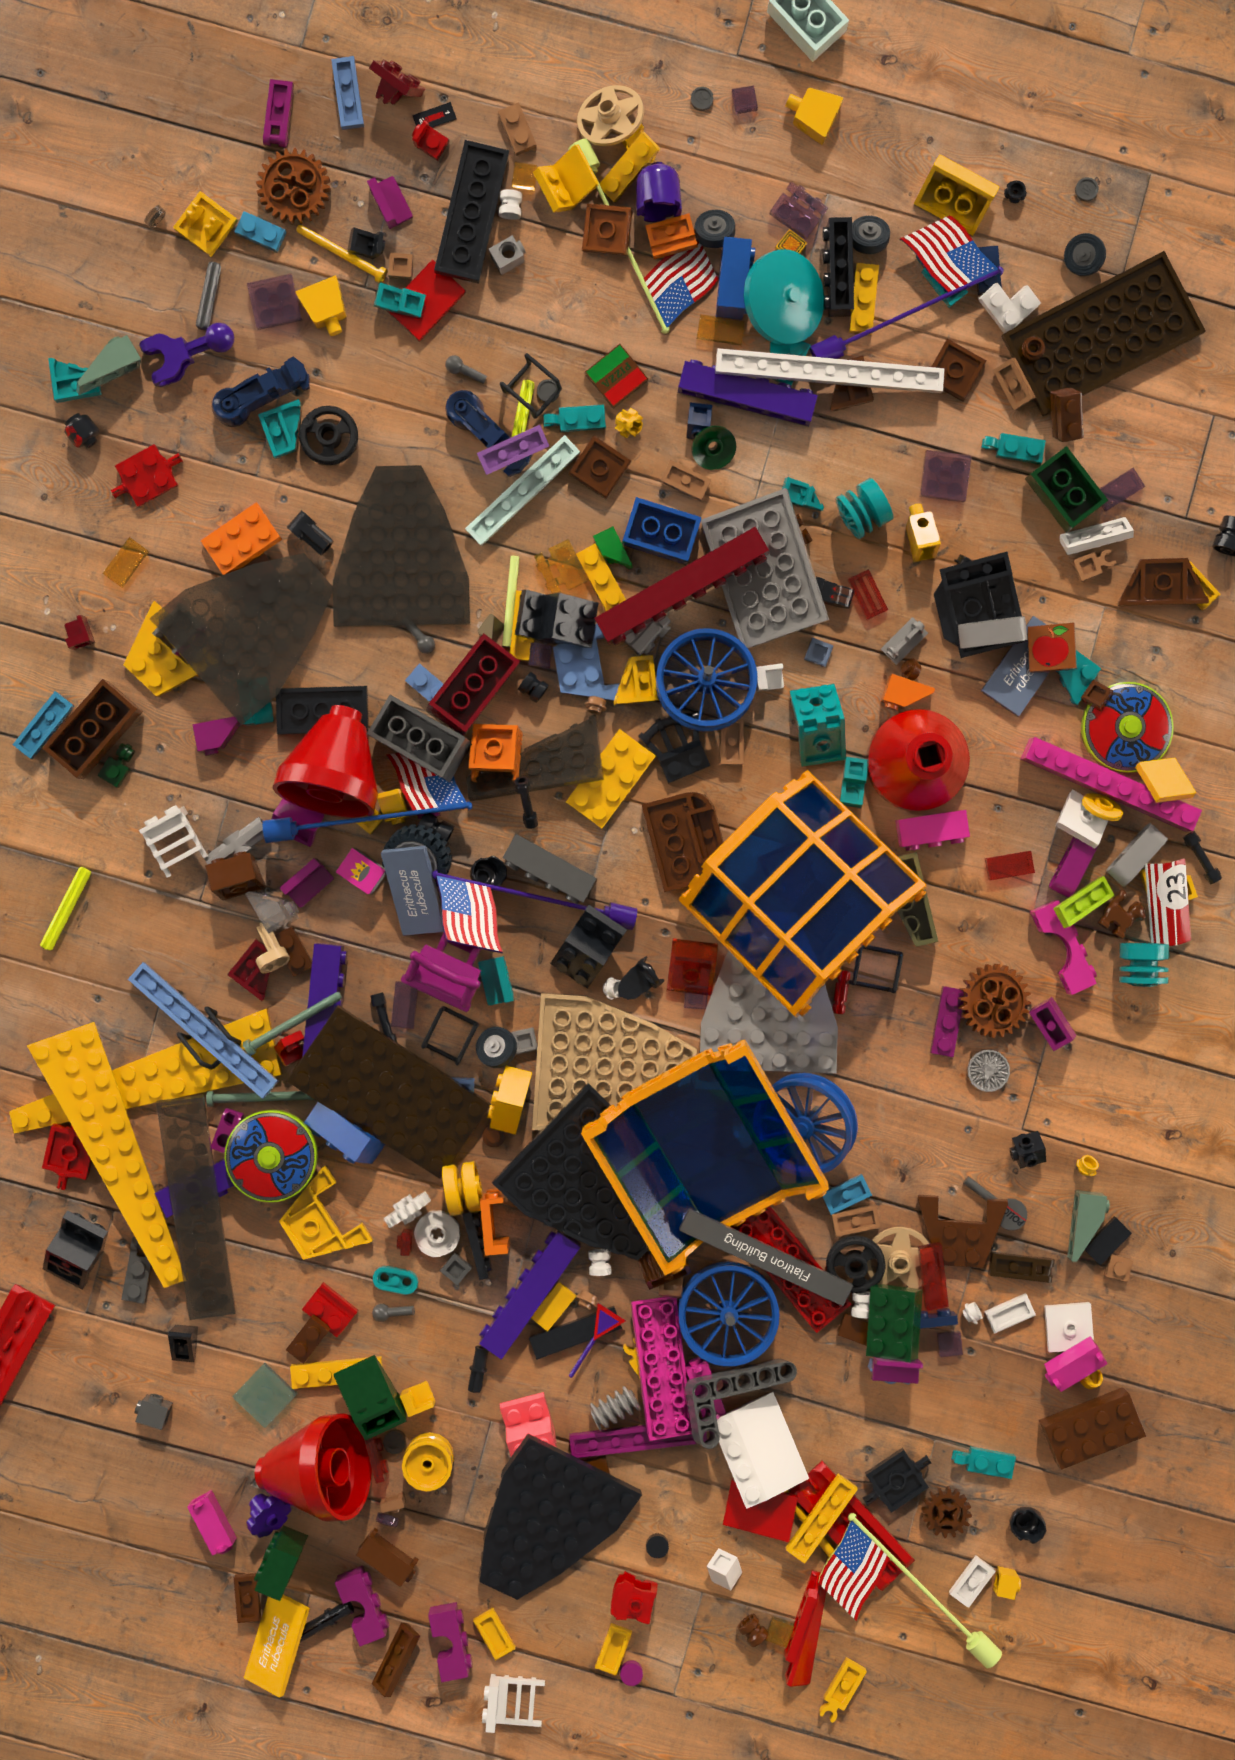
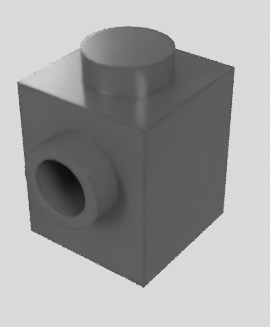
[134,1394,173,1430]

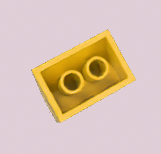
[914,154,999,236]

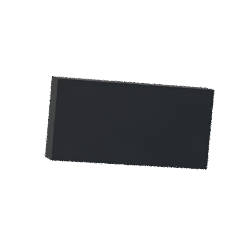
[1085,1216,1132,1266]

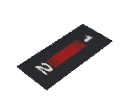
[412,102,457,128]

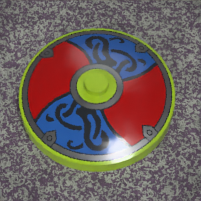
[1081,682,1174,773]
[224,1110,318,1202]

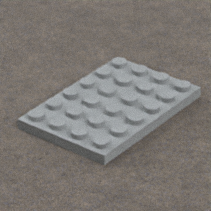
[701,488,829,649]

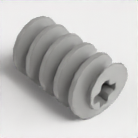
[590,1386,641,1431]

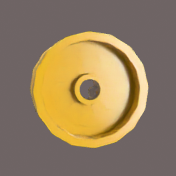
[442,1161,483,1216]
[402,1432,455,1492]

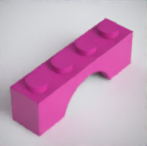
[1030,900,1097,995]

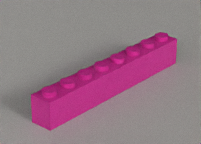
[1020,737,1202,832]

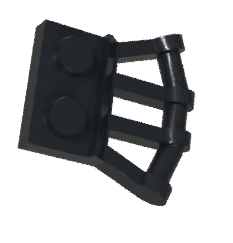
[638,711,710,784]

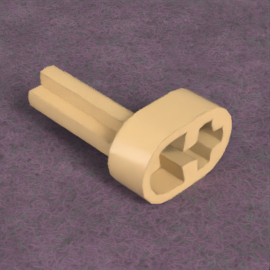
[256,922,290,973]

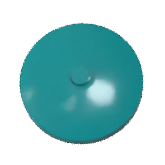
[744,249,824,345]

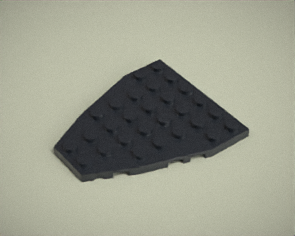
[492,1083,670,1260]
[478,1434,642,1600]

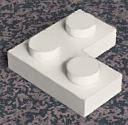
[978,283,1041,333]

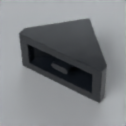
[168,1325,198,1362]

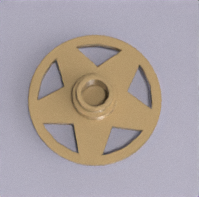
[577,85,644,146]
[867,1227,934,1289]

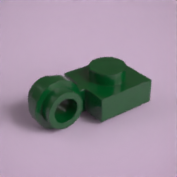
[97,743,135,788]

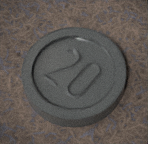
[691,86,713,111]
[1075,177,1099,201]
[537,379,560,402]

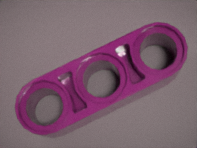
[1049,836,1098,898]

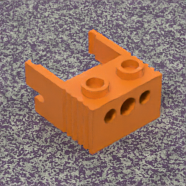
[468,724,523,783]

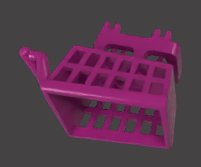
[401,933,481,1012]

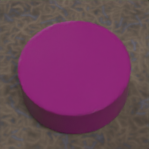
[620,1660,643,1686]

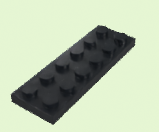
[434,140,509,284]

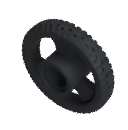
[299,406,358,465]
[826,1235,886,1293]

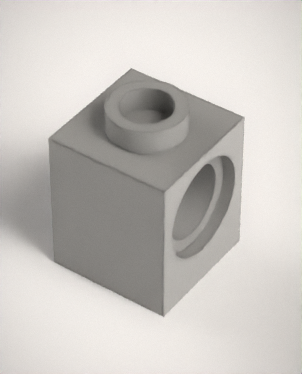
[489,235,526,275]

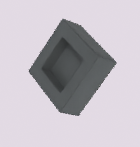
[440,1252,472,1285]

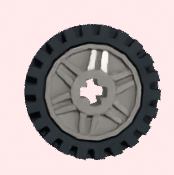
[382,824,452,887]

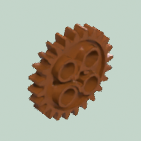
[256,148,331,225]
[958,964,1031,1038]

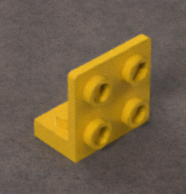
[533,145,599,213]

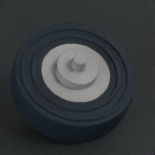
[476,1027,517,1068]

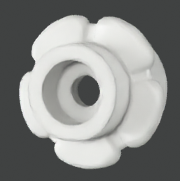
[603,977,620,1000]
[963,1302,983,1324]

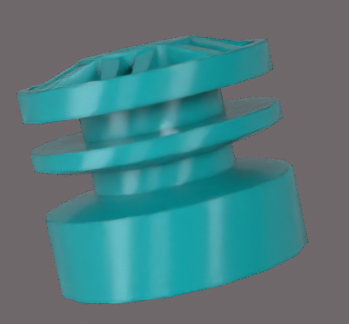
[835,478,894,539]
[1119,943,1169,987]

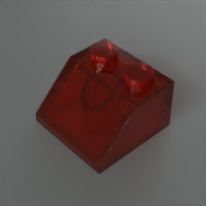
[667,938,718,996]

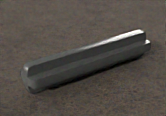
[196,262,221,330]

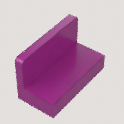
[367,176,413,229]
[271,799,324,847]
[280,858,334,908]
[871,1357,923,1384]

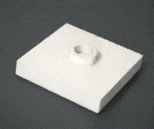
[1055,790,1108,849]
[1044,1302,1094,1352]

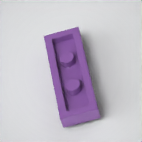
[477,425,549,475]

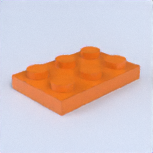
[201,502,282,578]

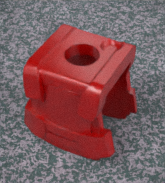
[611,1571,658,1624]

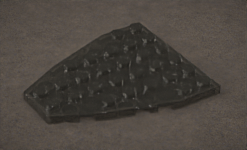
[333,465,471,627]
[150,553,334,725]

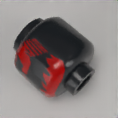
[64,413,99,449]

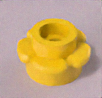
[1076,1155,1099,1176]

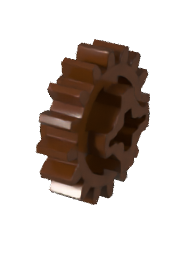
[921,1486,972,1538]

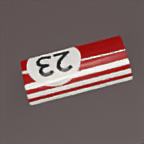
[1145,859,1191,946]

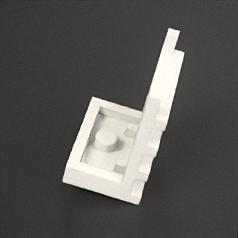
[139,805,208,878]
[482,1674,545,1733]

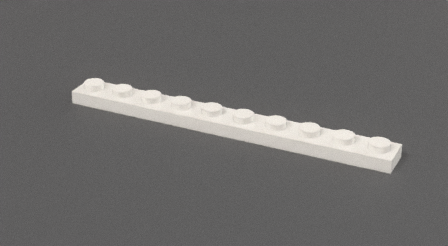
[715,348,944,393]

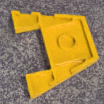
[123,601,220,697]
[279,1165,374,1260]

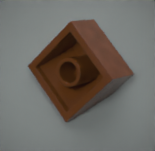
[205,852,266,901]

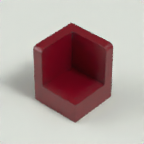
[64,615,95,650]

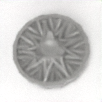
[967,1049,1010,1092]

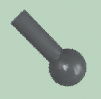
[445,355,487,384]
[401,616,435,654]
[372,1304,415,1322]

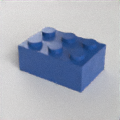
[715,237,755,321]
[622,497,702,565]

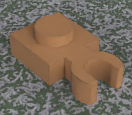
[1071,549,1116,582]

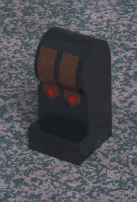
[816,576,855,609]

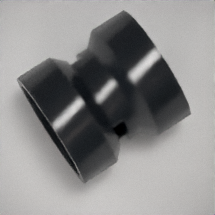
[518,672,549,703]

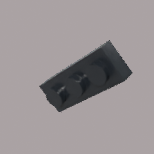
[462,1209,492,1280]

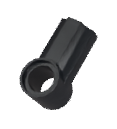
[287,510,334,556]

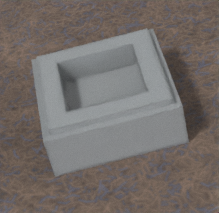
[511,1027,538,1054]

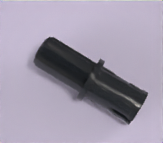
[468,1346,489,1393]

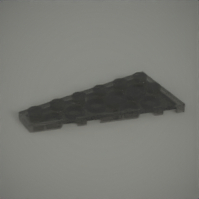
[466,714,604,801]

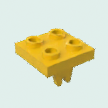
[173,191,238,257]

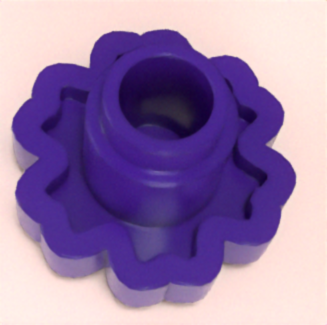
[246,1493,292,1538]

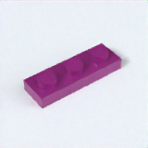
[930,986,964,1057]

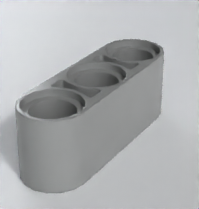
[958,616,1027,648]
[1106,823,1168,887]

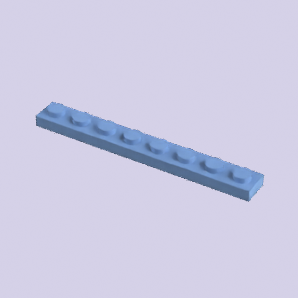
[128,962,279,1099]

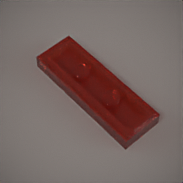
[917,1242,949,1311]

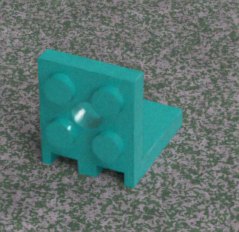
[790,684,846,767]

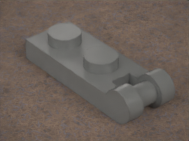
[121,1237,152,1304]

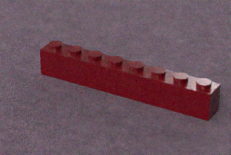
[594,526,769,646]

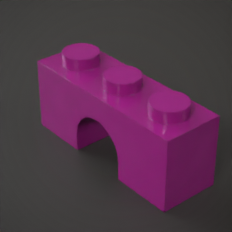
[335,1565,389,1647]
[428,1602,473,1683]

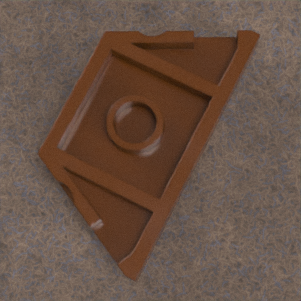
[1118,558,1209,606]

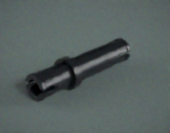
[300,1602,354,1642]

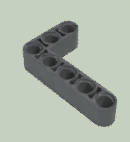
[685,1359,797,1449]

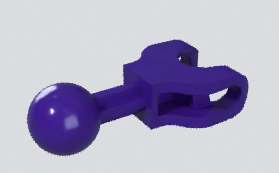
[139,322,235,387]

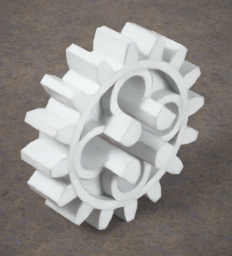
[384,1191,431,1228]

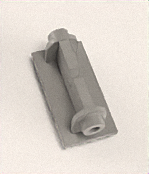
[880,617,928,665]

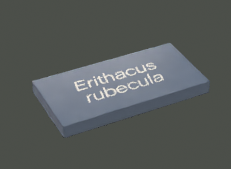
[981,616,1050,717]
[381,845,444,935]

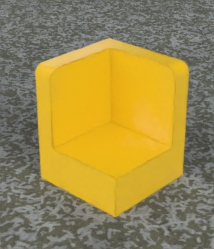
[400,1381,436,1417]

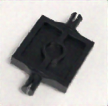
[862,1447,932,1513]

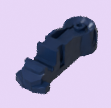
[211,356,310,427]
[445,390,532,477]

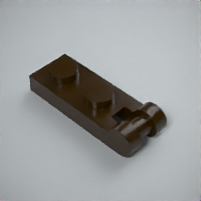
[989,1252,1055,1283]

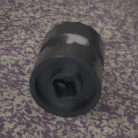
[1212,515,1235,557]
[416,813,455,842]

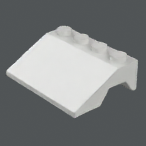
[717,1392,809,1509]

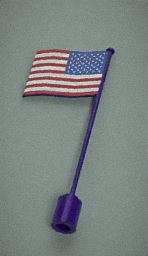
[809,215,1004,359]
[432,870,637,953]

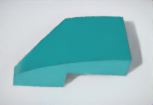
[782,477,824,511]

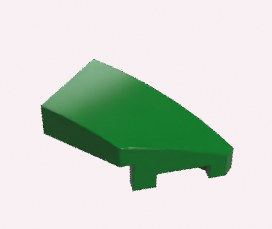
[593,526,633,569]

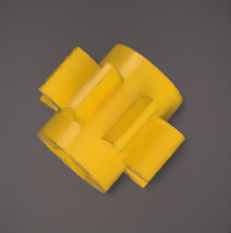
[615,408,643,438]

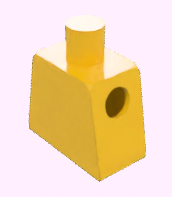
[785,88,844,145]
[295,275,347,336]
[906,504,941,563]

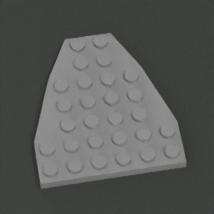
[700,911,838,1074]

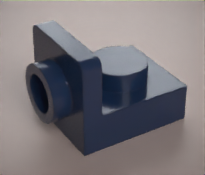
[686,402,712,439]

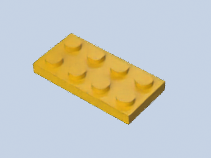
[566,729,656,829]

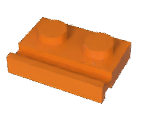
[645,213,698,260]

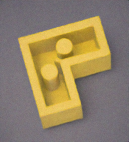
[487,1066,532,1135]

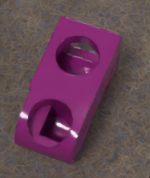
[210,1108,244,1153]

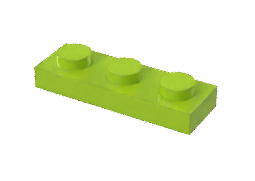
[1053,876,1115,928]

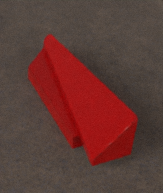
[784,1570,827,1687]

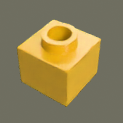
[993,1566,1021,1600]

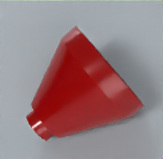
[273,705,378,819]
[866,709,970,811]
[254,1413,372,1522]

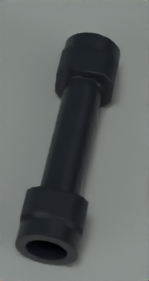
[515,776,538,829]
[1182,831,1222,885]
[370,992,398,1043]

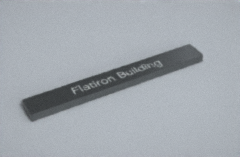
[679,1208,853,1306]

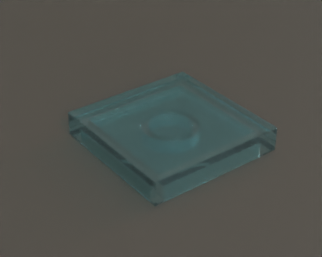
[232,1362,297,1428]

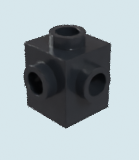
[1009,1131,1046,1169]

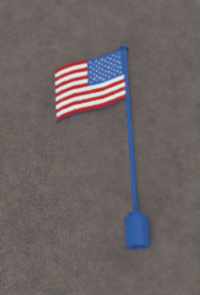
[262,753,472,843]

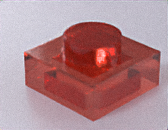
[397,1229,413,1256]

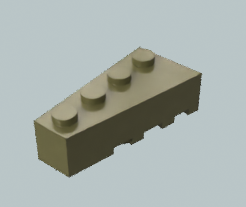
[872,852,938,947]

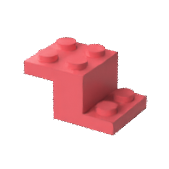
[500,1392,557,1457]

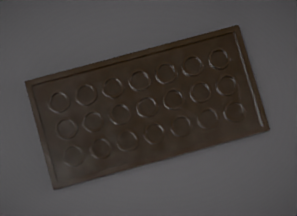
[1001,251,1206,416]
[286,1005,491,1179]

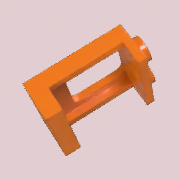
[480,1188,510,1256]

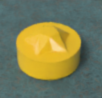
[1080,1369,1103,1389]

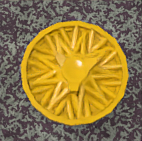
[1082,793,1123,821]

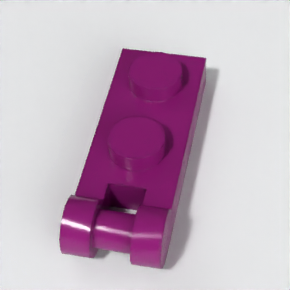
[263,79,294,148]

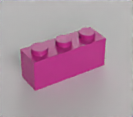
[895,810,970,851]

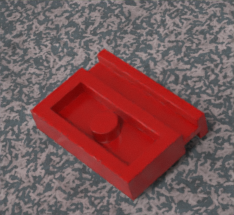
[302,1282,358,1337]

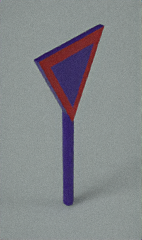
[569,1303,626,1378]

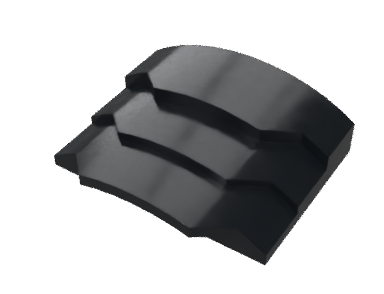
[934,551,1028,658]

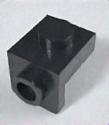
[347,227,385,259]

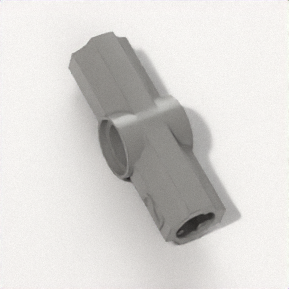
[204,817,264,864]

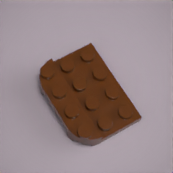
[642,792,727,893]

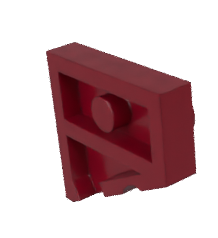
[227,938,270,1001]

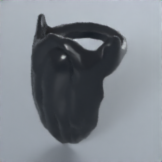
[618,956,664,1000]

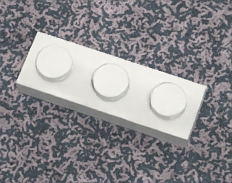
[1060,517,1134,555]

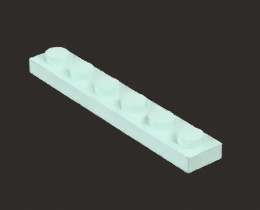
[465,435,580,546]

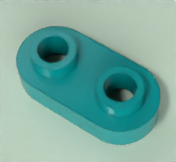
[373,1266,419,1295]

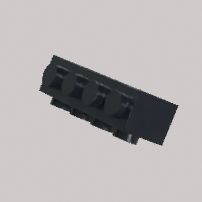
[822,217,854,317]

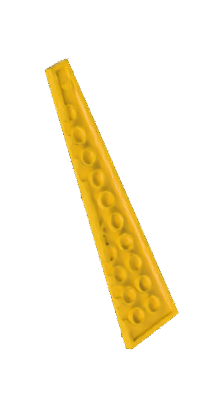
[9,1008,282,1134]
[27,1022,186,1288]

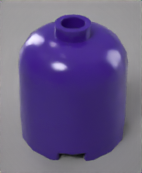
[636,162,682,223]

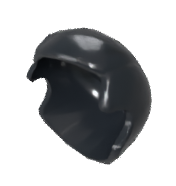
[470,856,507,891]
[1009,1507,1047,1544]

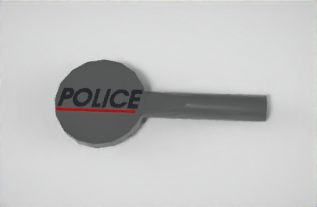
[963,1176,1028,1230]

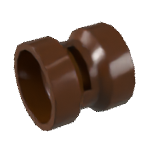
[737,1613,769,1647]

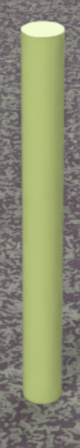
[502,556,520,647]

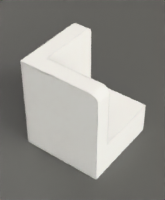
[756,663,784,692]
[707,1548,742,1591]

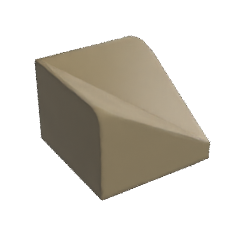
[478,614,504,641]

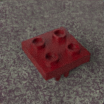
[369,59,425,105]

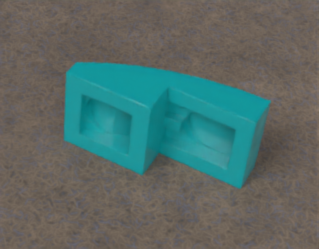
[374,282,426,318]
[839,757,868,808]

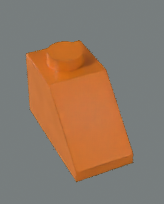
[880,674,935,711]

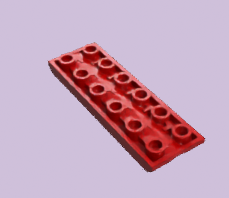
[731,1206,851,1333]
[0,1284,56,1406]
[789,1460,915,1591]

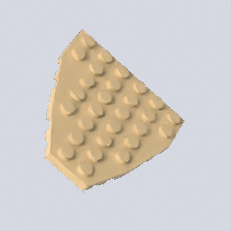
[532,993,697,1131]

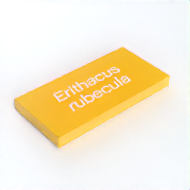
[244,1594,310,1698]

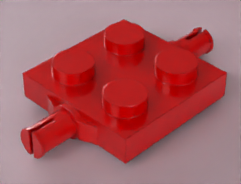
[110,444,183,507]
[42,1123,92,1190]

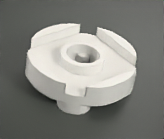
[414,1210,460,1257]

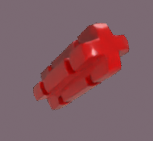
[832,970,850,1015]

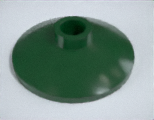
[692,426,737,470]

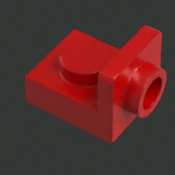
[412,120,450,161]
[274,1030,304,1066]

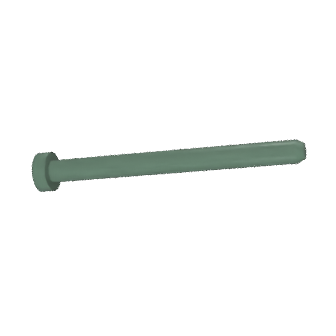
[243,992,342,1056]
[206,1091,315,1107]

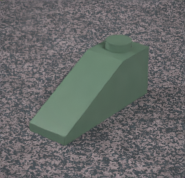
[76,335,141,395]
[1067,1190,1110,1262]

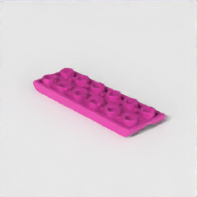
[631,1297,692,1441]

